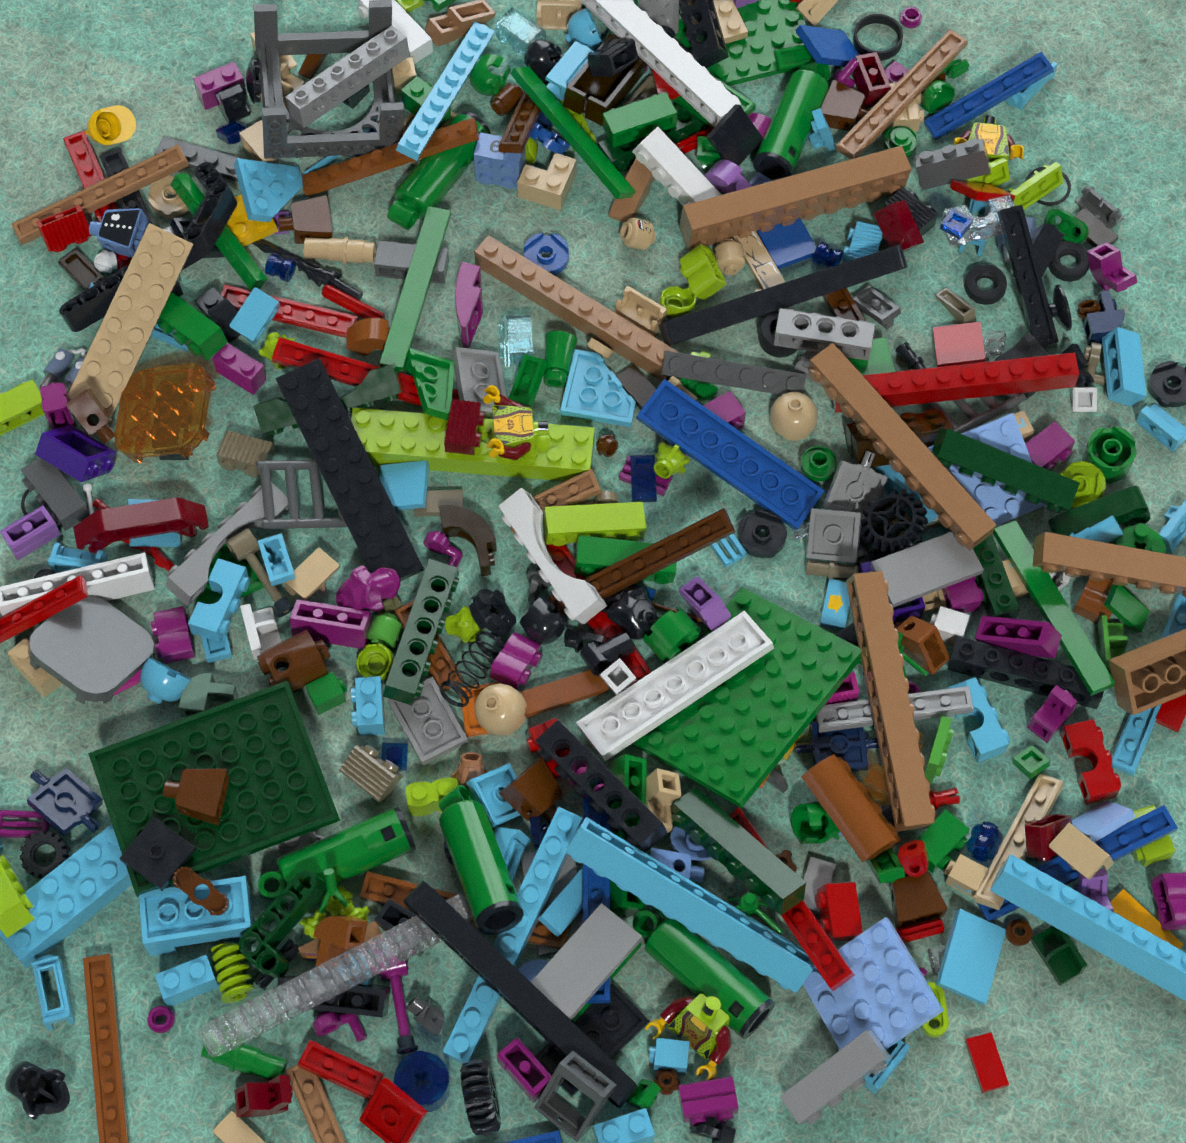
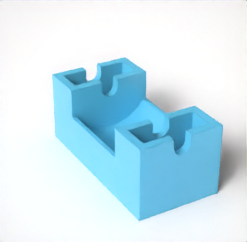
[139,876,255,956]

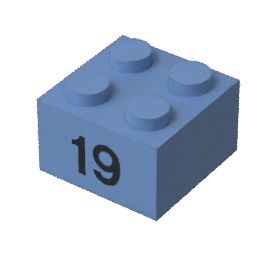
[474,132,526,189]

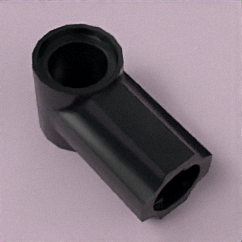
[580,632,635,676]

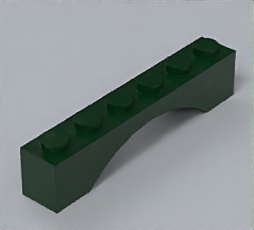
[253,363,403,436]

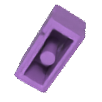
[0,505,61,560]
[678,577,732,631]

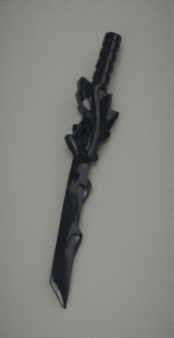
[251,239,363,300]

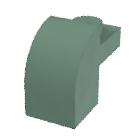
[179,673,238,717]

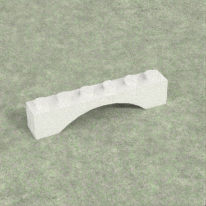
[499,488,607,624]

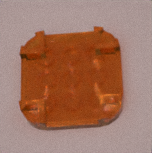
[115,363,216,463]

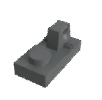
[852,285,901,330]

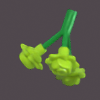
[300,868,369,939]

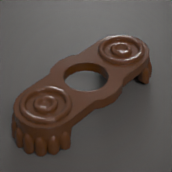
[173,867,229,916]

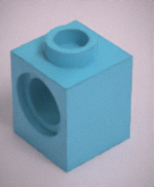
[649,1038,689,1075]

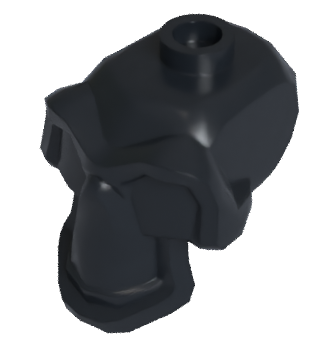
[524,39,564,84]
[601,587,658,640]
[5,1061,70,1120]

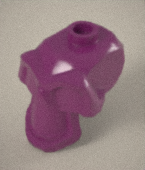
[336,565,401,611]

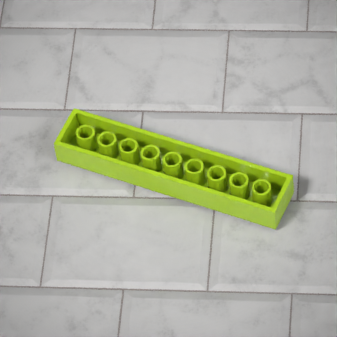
[351,408,595,481]

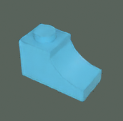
[258,533,296,586]

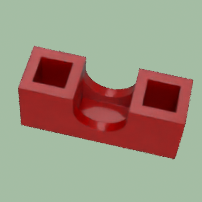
[1060,719,1121,805]

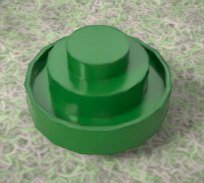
[883,126,918,157]
[801,446,837,482]

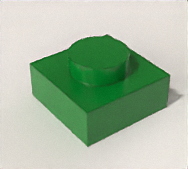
[1012,745,1050,780]
[627,1079,661,1109]

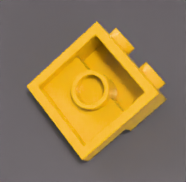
[226,194,278,247]

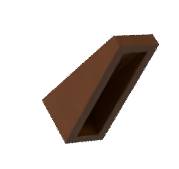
[298,54,328,80]

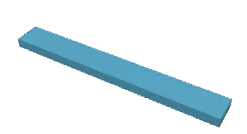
[1111,594,1186,776]

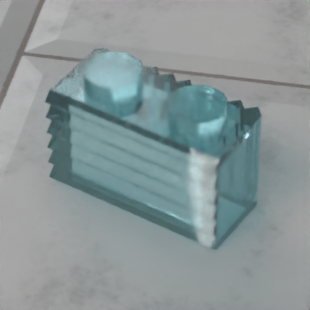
[495,7,546,56]
[498,314,533,366]

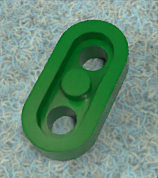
[1044,209,1089,243]

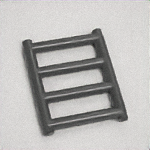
[925,354,1026,434]
[256,460,347,529]

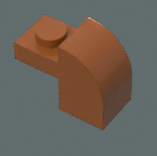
[346,318,391,356]
[313,916,368,969]

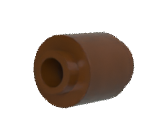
[490,83,523,116]

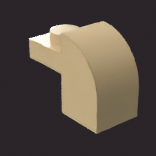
[646,768,681,834]

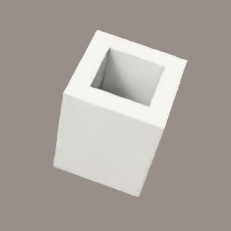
[930,606,970,645]
[600,658,636,695]

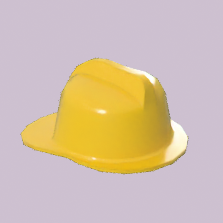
[85,105,136,145]

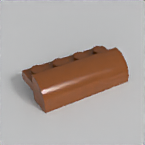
[801,754,902,862]

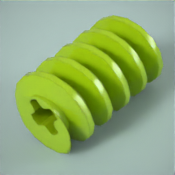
[211,943,254,1003]

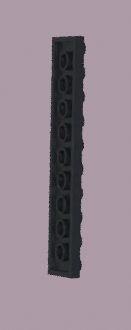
[275,358,424,581]

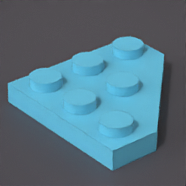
[234,158,303,222]
[560,349,636,428]

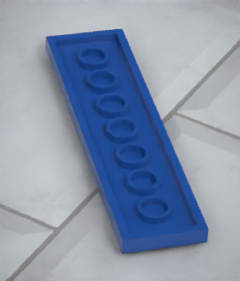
[636,379,825,531]

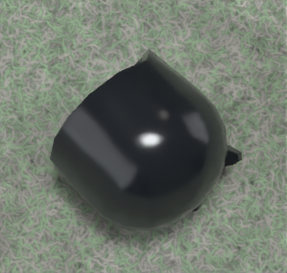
[519,596,571,645]

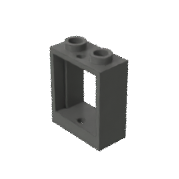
[534,1051,616,1142]

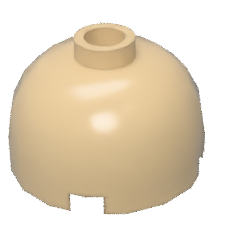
[769,392,818,441]
[474,683,527,736]

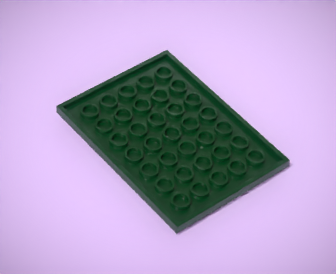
[88,681,340,897]

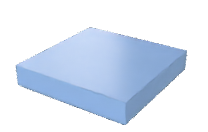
[1072,800,1135,843]

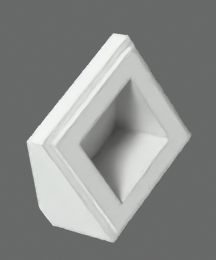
[1070,387,1097,412]

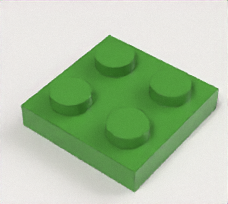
[924,716,954,783]

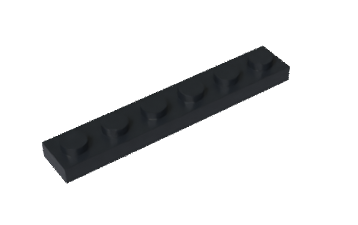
[997,205,1059,347]

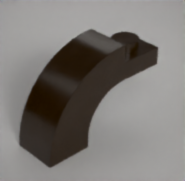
[439,505,497,577]

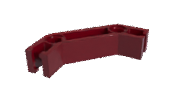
[73,498,209,554]

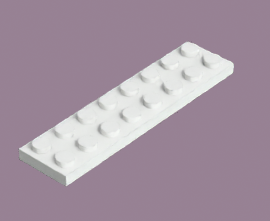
[576,611,774,761]

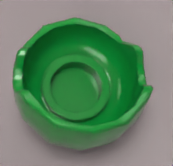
[921,80,955,115]

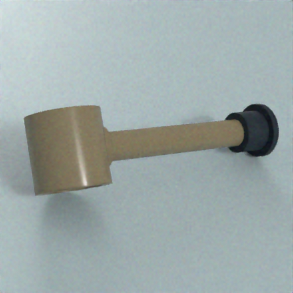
[225,528,294,618]

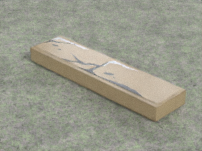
[733,231,785,290]

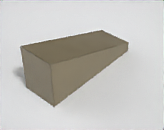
[935,287,976,324]

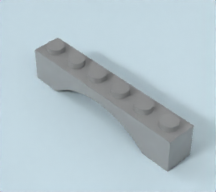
[165,483,289,607]

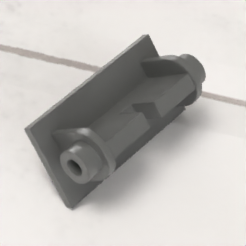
[1075,186,1125,229]

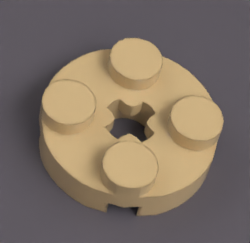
[148,175,189,219]

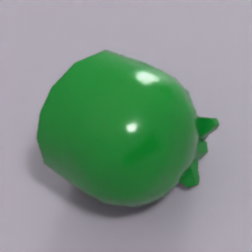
[469,54,511,96]
[790,801,840,844]

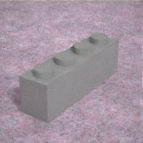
[780,1030,892,1125]

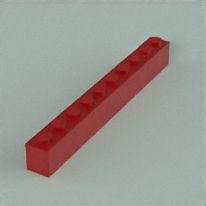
[833,353,1079,413]

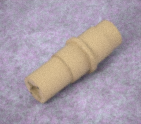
[304,237,377,264]

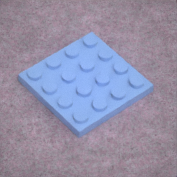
[928,413,1045,526]
[803,917,944,1050]

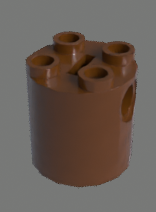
[257,630,331,692]

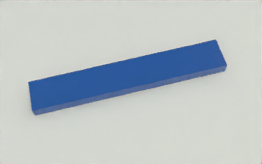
[923,51,1054,140]

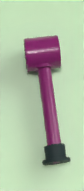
[377,948,418,1054]

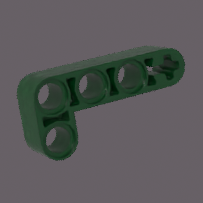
[1048,486,1151,536]
[238,871,326,978]

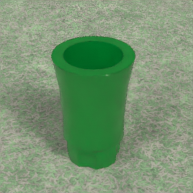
[544,331,578,388]

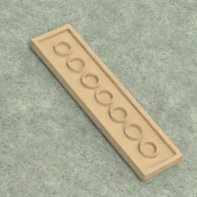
[68,223,194,418]

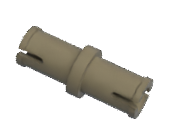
[806,559,857,580]

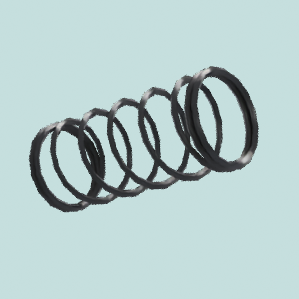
[439,631,504,707]

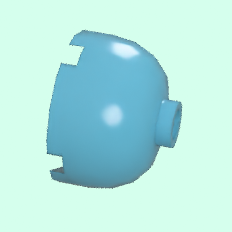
[565,8,603,52]
[140,657,191,704]

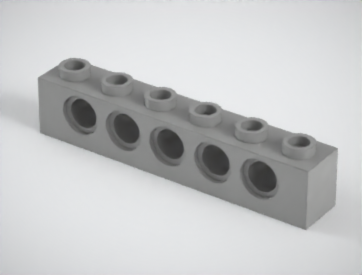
[286,25,410,128]

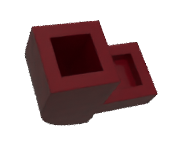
[234,1075,293,1117]

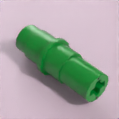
[201,1033,287,1081]

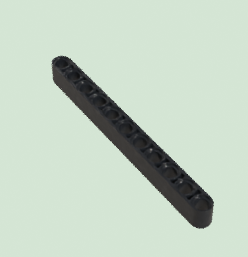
[658,245,908,346]
[403,881,638,1109]

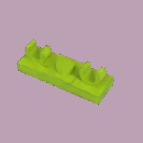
[1000,162,1064,210]

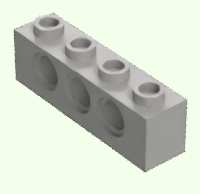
[774,309,875,361]

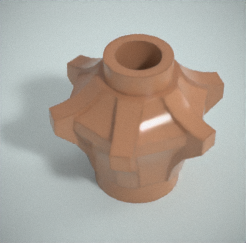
[451,752,488,791]

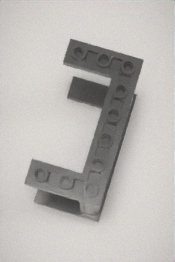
[253,0,404,159]

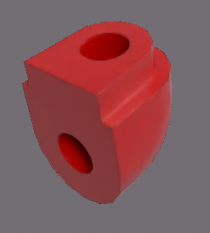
[898,840,929,877]

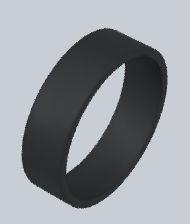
[853,14,903,61]

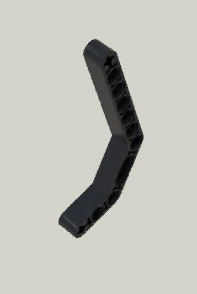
[59,162,238,332]

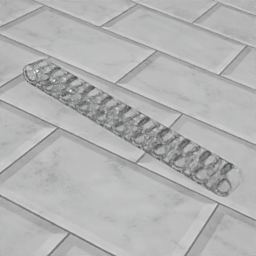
[198,894,475,1057]

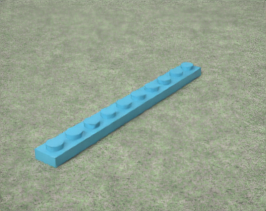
[396,21,495,161]

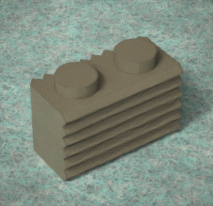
[216,430,275,477]
[339,745,403,802]

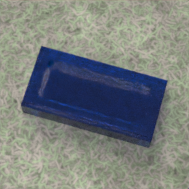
[630,455,657,503]

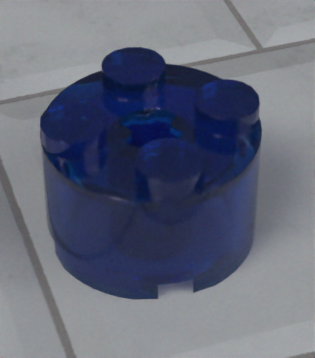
[394,1050,451,1112]

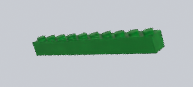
[170,173,267,291]

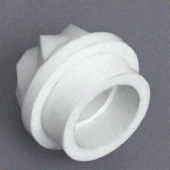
[94,250,118,273]

